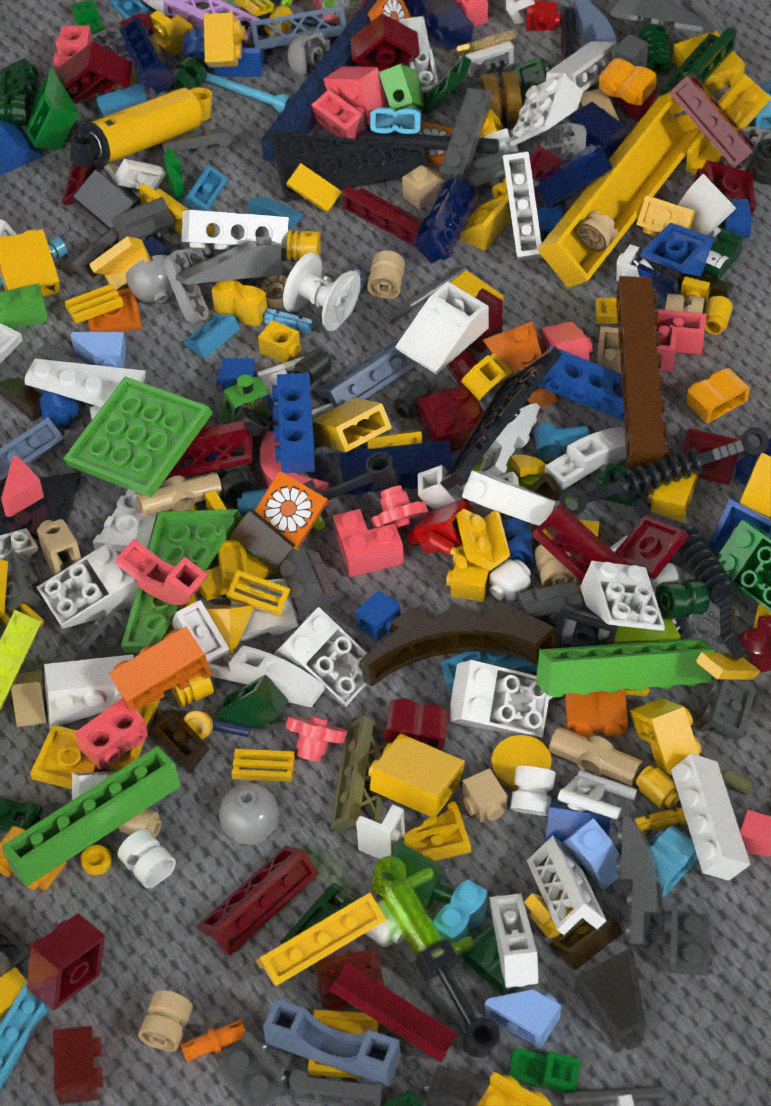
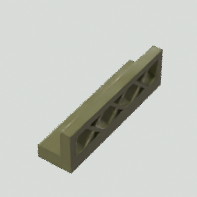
[330,715,388,832]

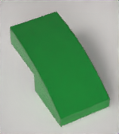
[70,0,105,36]
[165,148,184,200]
[507,1047,581,1092]

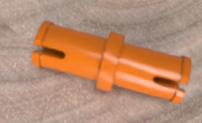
[180,1018,246,1063]

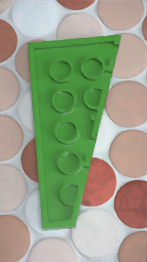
[121,509,241,653]

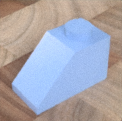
[71,332,126,368]
[563,818,620,891]
[485,989,561,1049]

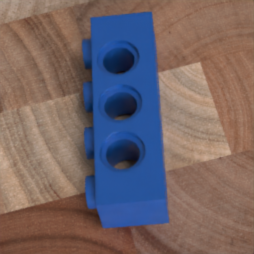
[538,346,624,421]
[272,373,315,473]

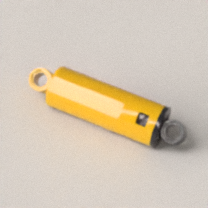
[70,87,212,167]

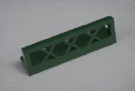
[660,27,737,95]

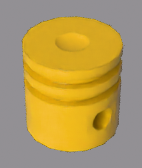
[287,230,321,261]
[171,675,214,708]

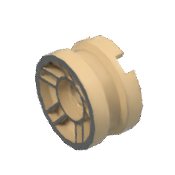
[577,210,618,251]
[258,274,288,312]

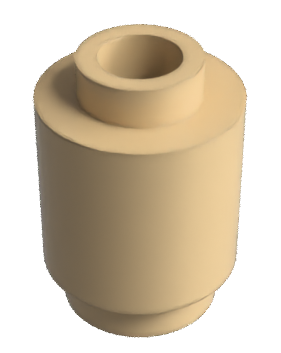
[118,809,161,837]

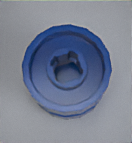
[183,29,213,72]
[502,518,534,568]

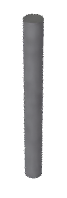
[383,265,468,325]

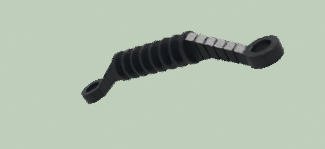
[557,427,769,516]
[630,495,746,661]

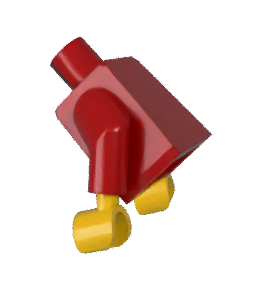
[408,498,486,569]

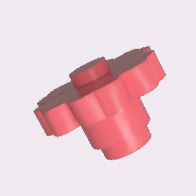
[371,486,428,529]
[285,715,347,762]

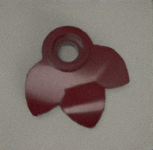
[737,616,771,672]

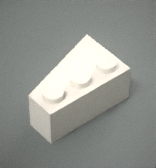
[44,655,134,729]

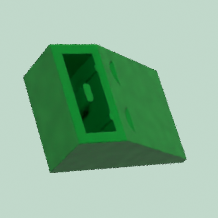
[26,68,79,151]
[716,520,771,612]

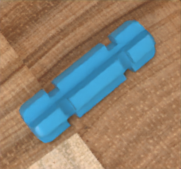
[263,308,314,334]

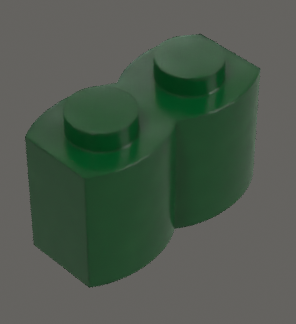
[461,924,522,996]

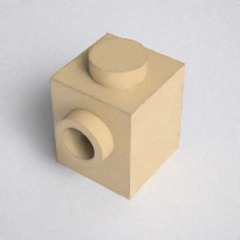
[463,768,507,823]

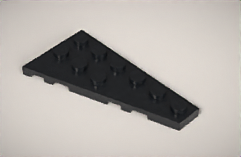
[268,129,429,202]
[440,347,562,491]
[0,472,81,539]

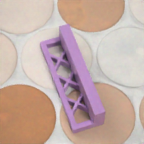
[163,0,260,48]

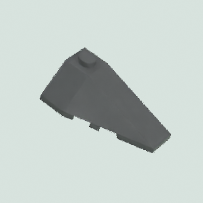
[610,0,715,33]
[175,236,282,285]

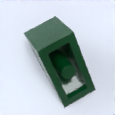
[214,674,288,729]

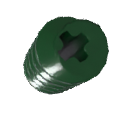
[638,24,673,76]

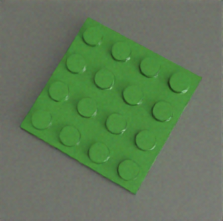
[63,376,213,498]

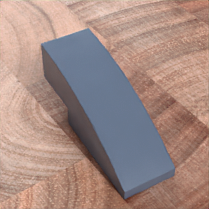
[573,0,616,42]

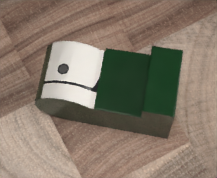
[702,229,743,279]

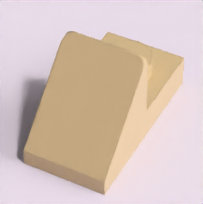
[597,326,621,374]
[11,670,47,727]

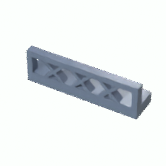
[250,5,347,50]
[316,338,419,408]
[0,417,64,484]

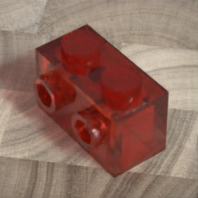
[314,948,384,1010]
[53,1025,104,1105]

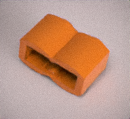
[565,690,628,738]

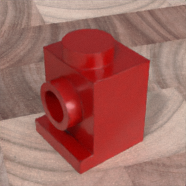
[526,0,561,32]

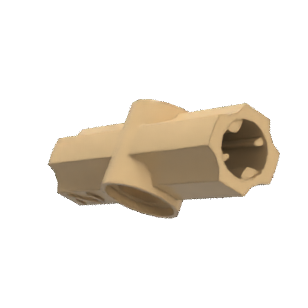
[135,472,222,517]
[549,727,643,786]

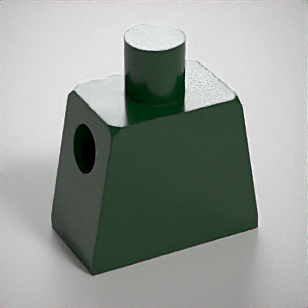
[376,841,457,909]

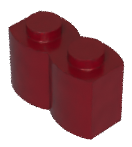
[384,698,450,751]

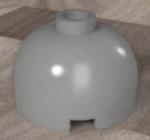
[288,32,331,80]
[126,255,174,304]
[219,783,280,845]

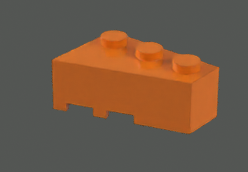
[483,322,559,409]
[109,626,213,712]

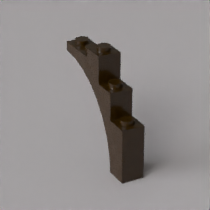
[360,601,557,686]

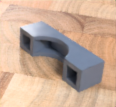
[263,998,401,1087]

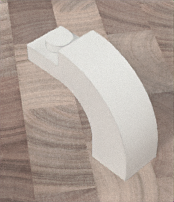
[418,465,518,517]

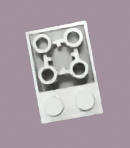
[510,73,583,146]
[396,281,489,374]
[37,542,138,629]
[580,561,665,631]
[273,607,367,707]
[448,660,549,738]

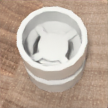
[510,766,556,816]
[118,829,176,888]

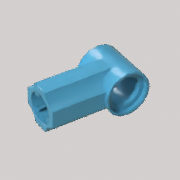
[533,423,589,459]

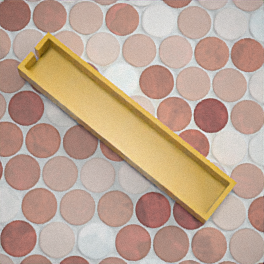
[537,93,702,287]

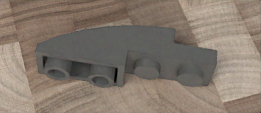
[616,816,663,948]

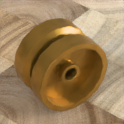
[480,71,522,126]

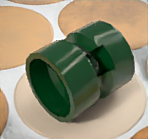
[163,57,207,93]
[0,94,30,126]
[655,578,710,620]

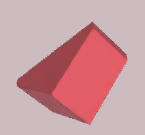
[1,456,44,517]

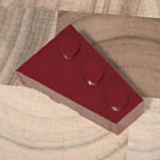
[54,42,133,104]

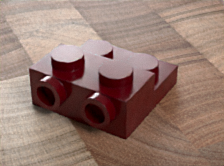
[694,160,756,215]

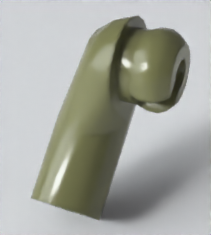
[721,769,753,795]

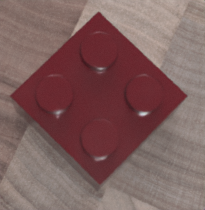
[350,13,420,72]
[418,385,484,457]
[27,913,105,1011]

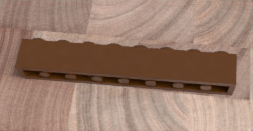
[615,276,669,469]

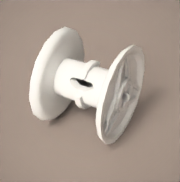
[283,252,361,331]

